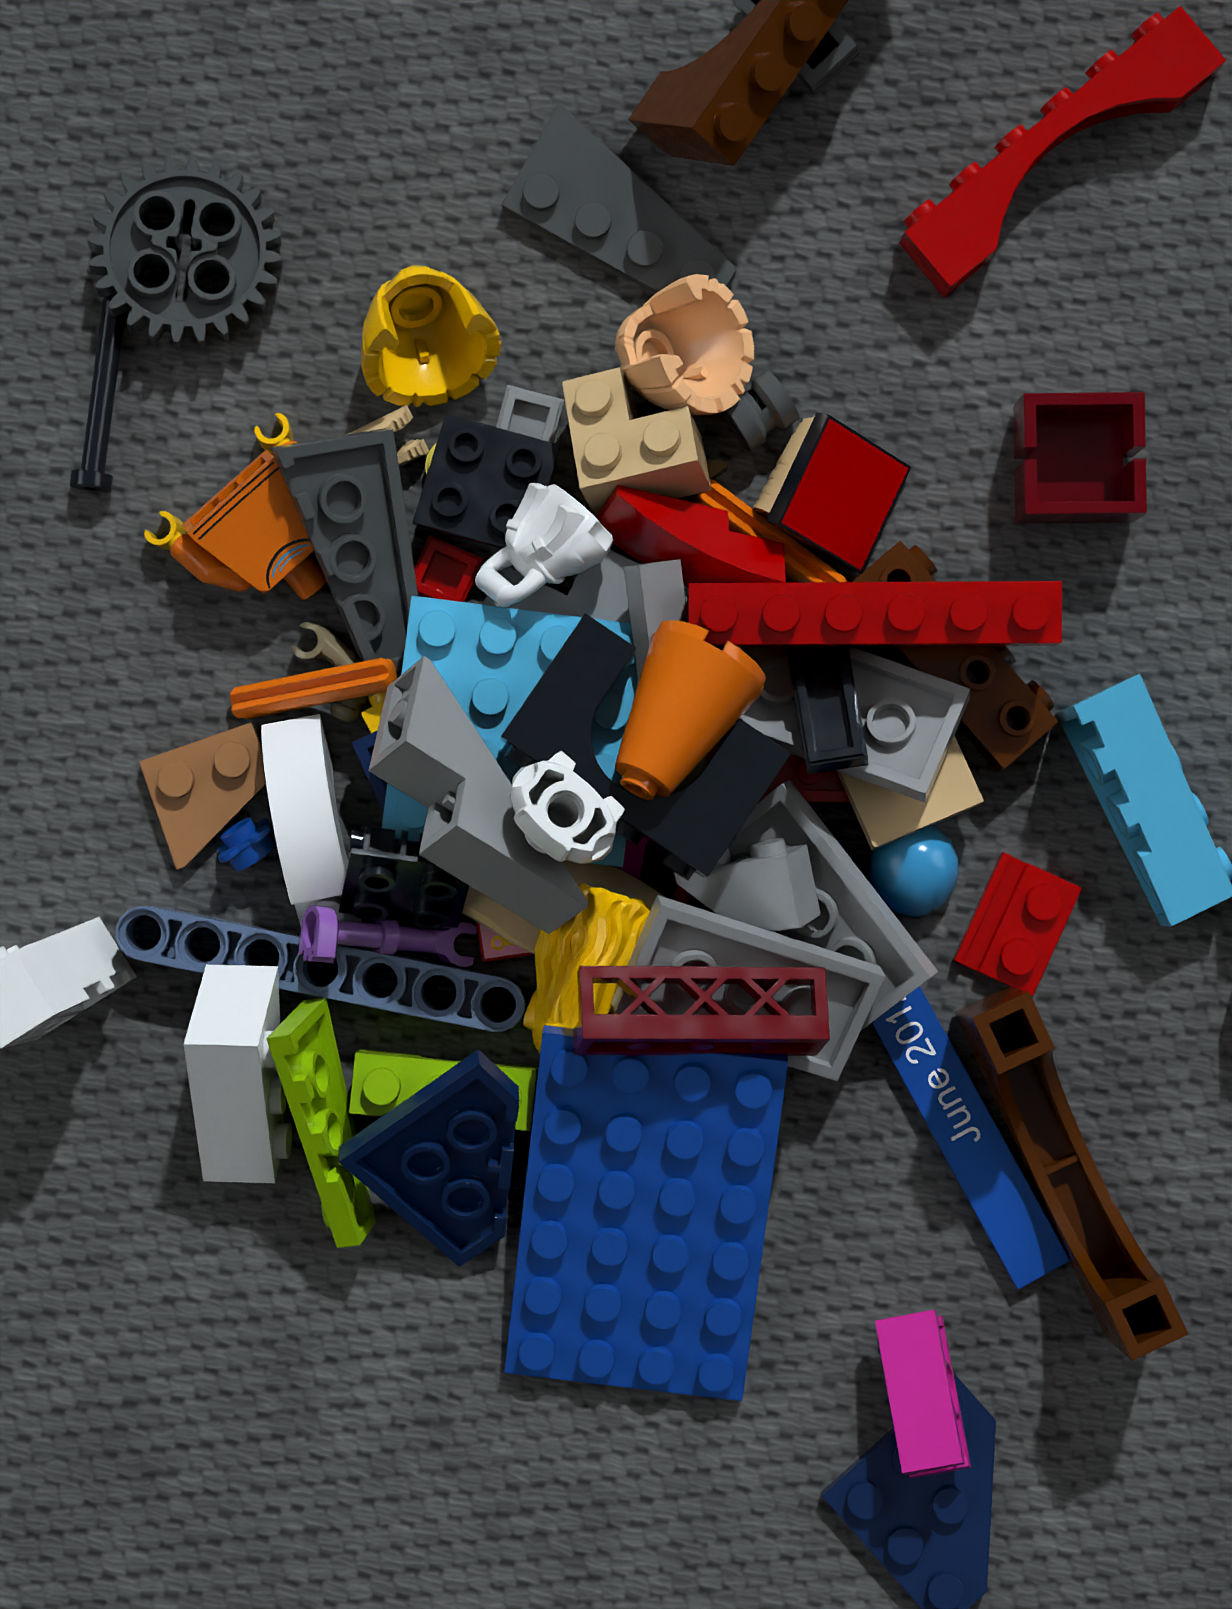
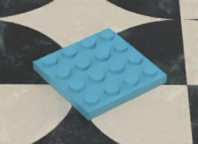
[382,596,638,867]

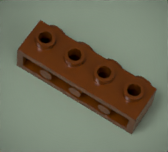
[852,540,1058,771]

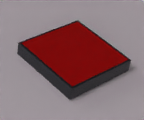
[766,412,911,574]

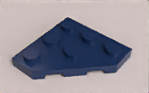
[338,1049,519,1267]
[821,1373,996,1609]

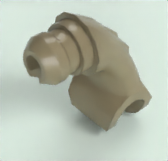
[291,622,372,723]

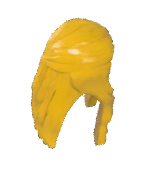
[523,883,651,1054]

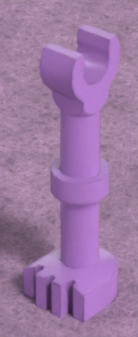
[298,905,477,967]

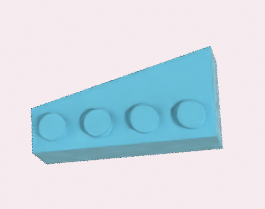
[1056,674,1232,927]

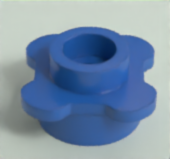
[217,818,275,871]

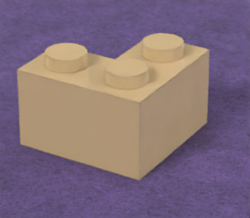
[562,367,712,516]

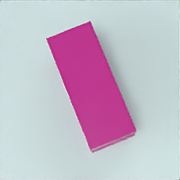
[875,1309,971,1479]

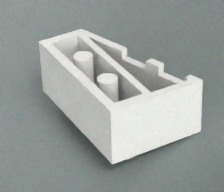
[0,917,137,1049]
[183,964,292,1183]

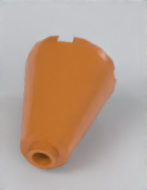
[615,620,766,800]

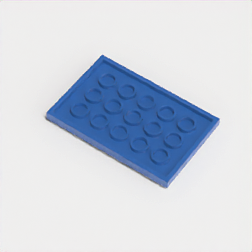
[504,1025,788,1401]

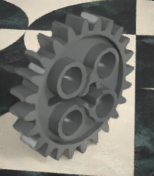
[87,155,282,350]

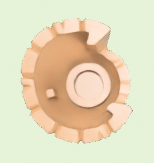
[615,274,754,415]

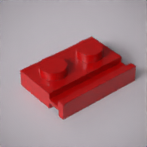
[952,852,1082,996]

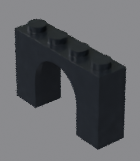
[501,613,791,881]

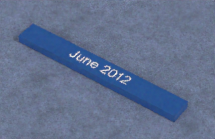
[838,840,1070,1289]

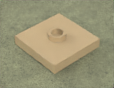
[836,735,984,850]

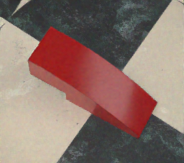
[595,485,786,588]

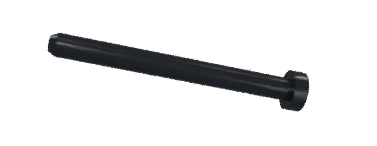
[69,294,125,493]

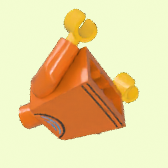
[144,413,326,600]

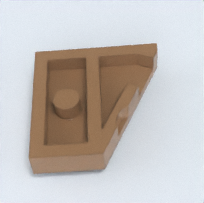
[139,722,266,870]

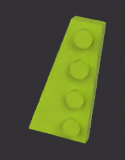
[266,997,376,1248]

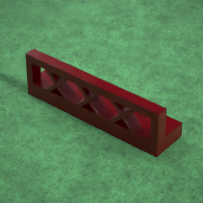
[573,966,830,1056]

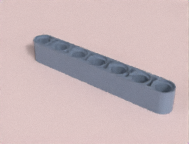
[115,906,526,1032]

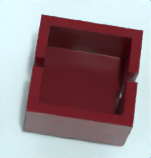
[1013,392,1147,524]

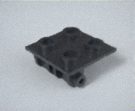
[413,413,560,549]
[339,825,469,929]

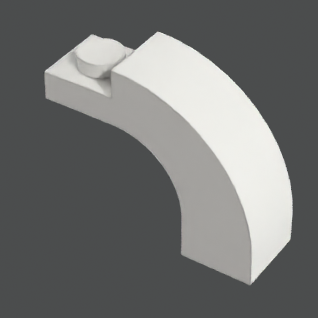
[261,714,362,926]

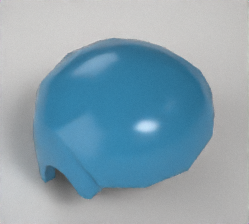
[868,825,959,917]

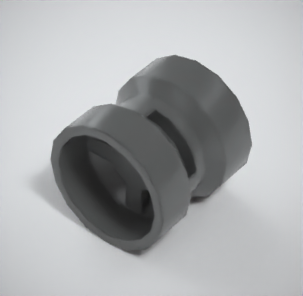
[721,370,800,452]

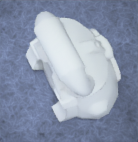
[475,483,613,607]
[510,751,625,864]

